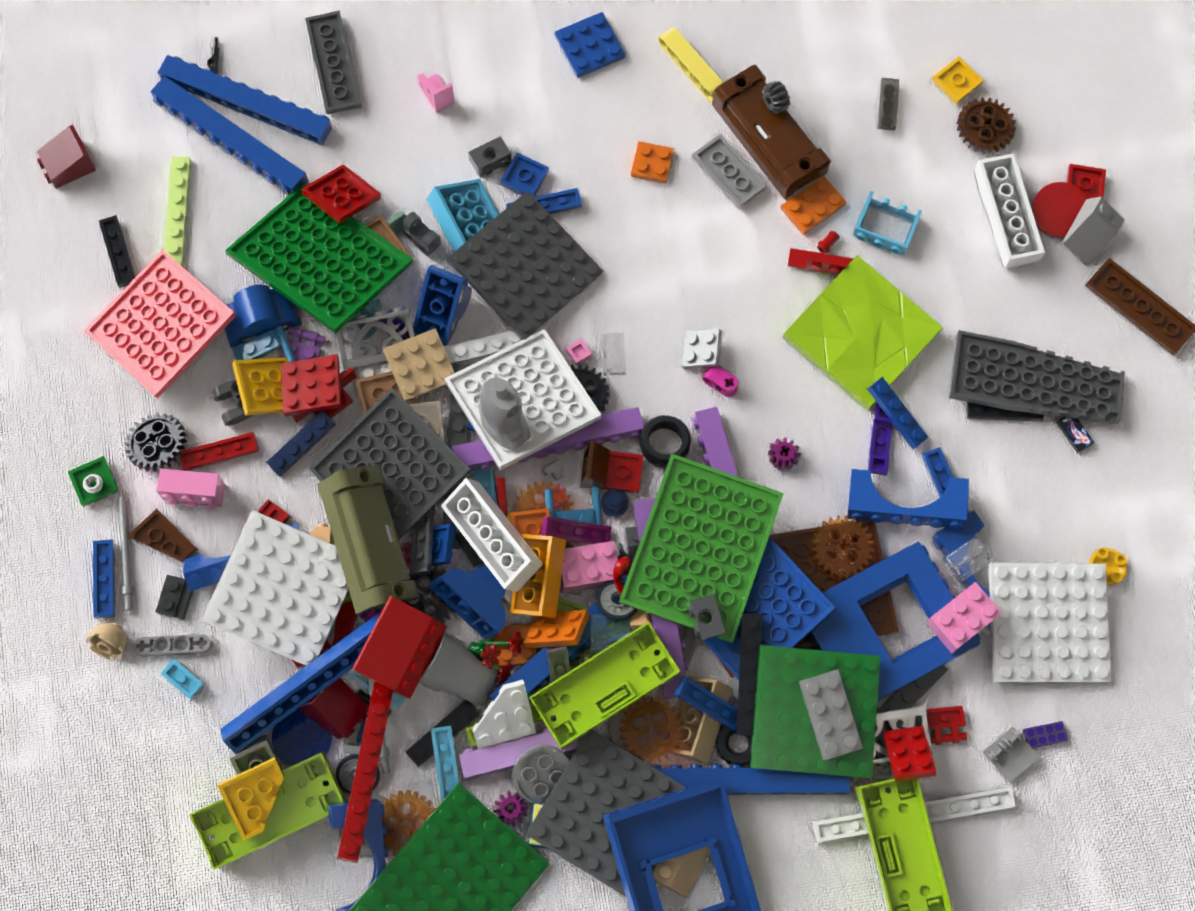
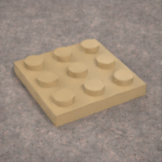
[382,328,455,401]

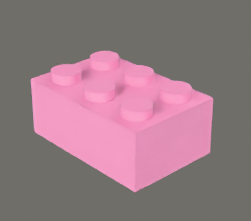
[156,469,225,509]
[560,541,622,594]
[926,582,1002,654]

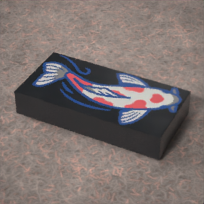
[1056,417,1095,453]

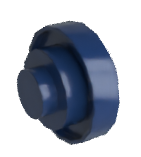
[601,489,629,518]

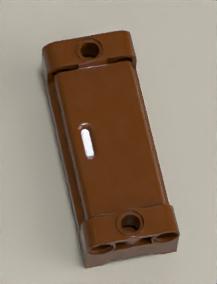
[712,64,831,200]

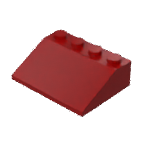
[352,596,447,699]

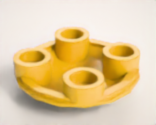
[1089,547,1127,585]

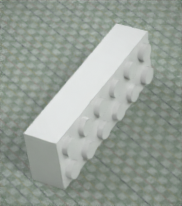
[974,154,1045,269]
[441,478,543,592]

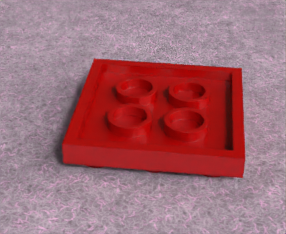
[302,165,381,224]
[281,354,342,417]

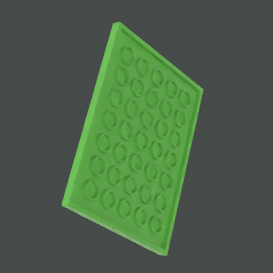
[619,454,784,643]

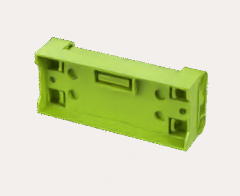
[529,621,682,750]
[189,752,347,870]
[855,779,953,911]

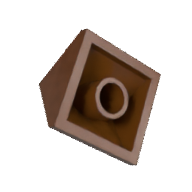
[580,441,610,488]

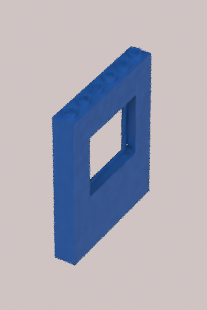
[808,541,981,702]
[602,778,761,911]

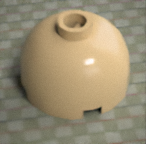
[86,623,128,660]

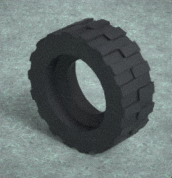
[716,726,752,766]

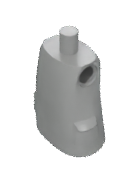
[479,377,529,449]
[419,632,499,705]

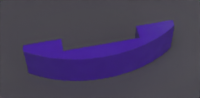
[868,403,893,476]

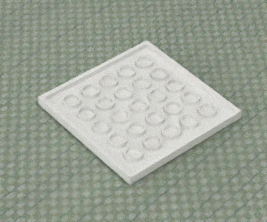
[444,329,602,470]
[201,510,349,666]
[988,563,1111,683]

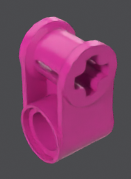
[702,365,738,397]

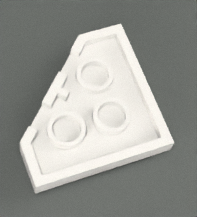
[472,680,536,749]

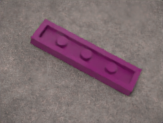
[541,516,612,544]

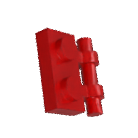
[926,706,967,745]

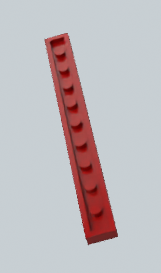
[337,682,393,863]

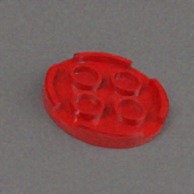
[1032,182,1086,238]

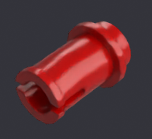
[817,231,840,254]

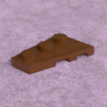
[128,508,198,563]

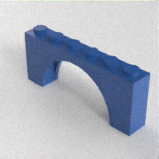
[847,469,969,530]
[932,510,991,630]
[183,523,300,592]
[328,799,388,911]

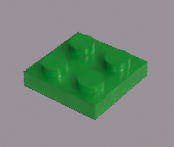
[68,456,119,507]

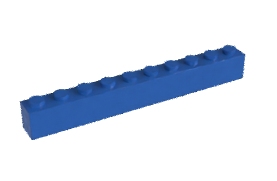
[158,55,332,146]
[150,76,308,195]
[490,575,628,702]
[220,611,382,754]
[650,764,850,795]

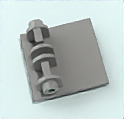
[983,727,1040,783]

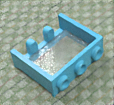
[853,191,922,255]

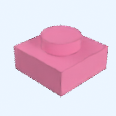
[566,339,592,365]

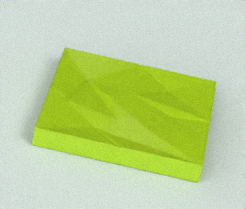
[782,255,943,410]

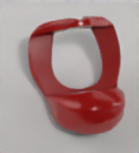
[613,557,633,594]

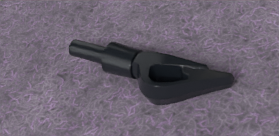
[207,37,220,74]

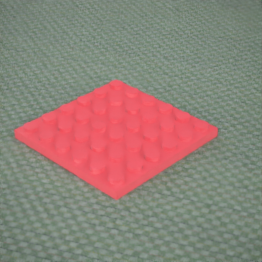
[84,249,237,399]

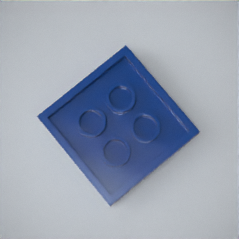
[554,12,626,78]

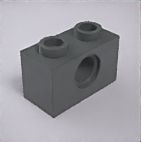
[468,136,512,177]
[687,594,726,641]

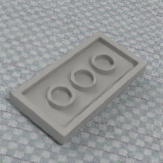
[692,134,767,209]
[798,669,862,760]

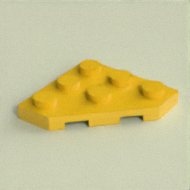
[217,757,284,841]

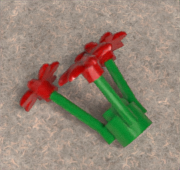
[468,631,523,685]

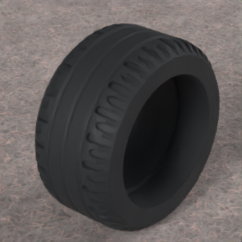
[640,415,691,468]

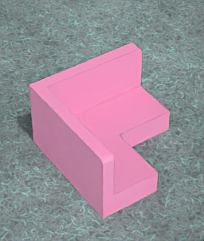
[417,73,455,112]

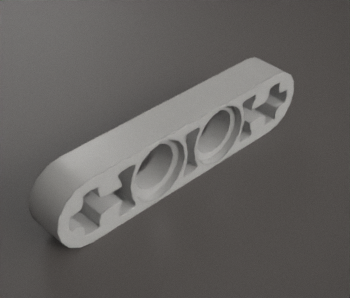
[133,634,212,657]

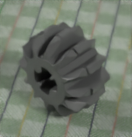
[762,81,790,113]

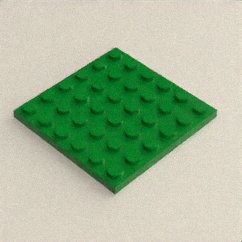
[750,645,881,778]

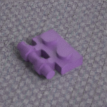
[279,327,326,361]

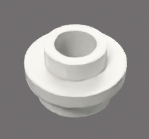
[83,474,103,493]

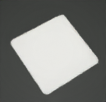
[445,619,461,635]

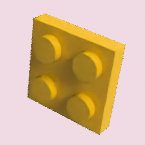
[932,56,984,105]

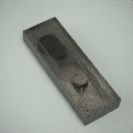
[877,77,900,131]

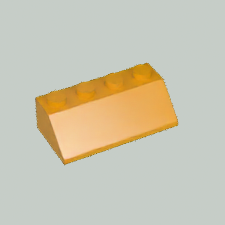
[510,534,566,619]

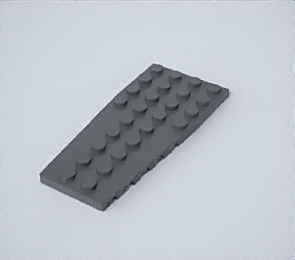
[949,330,1125,424]

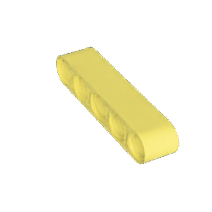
[658,28,723,102]

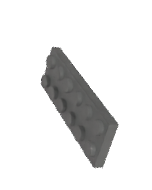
[305,11,362,114]

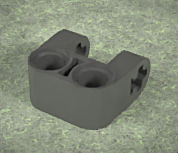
[403,212,442,256]
[211,380,254,426]

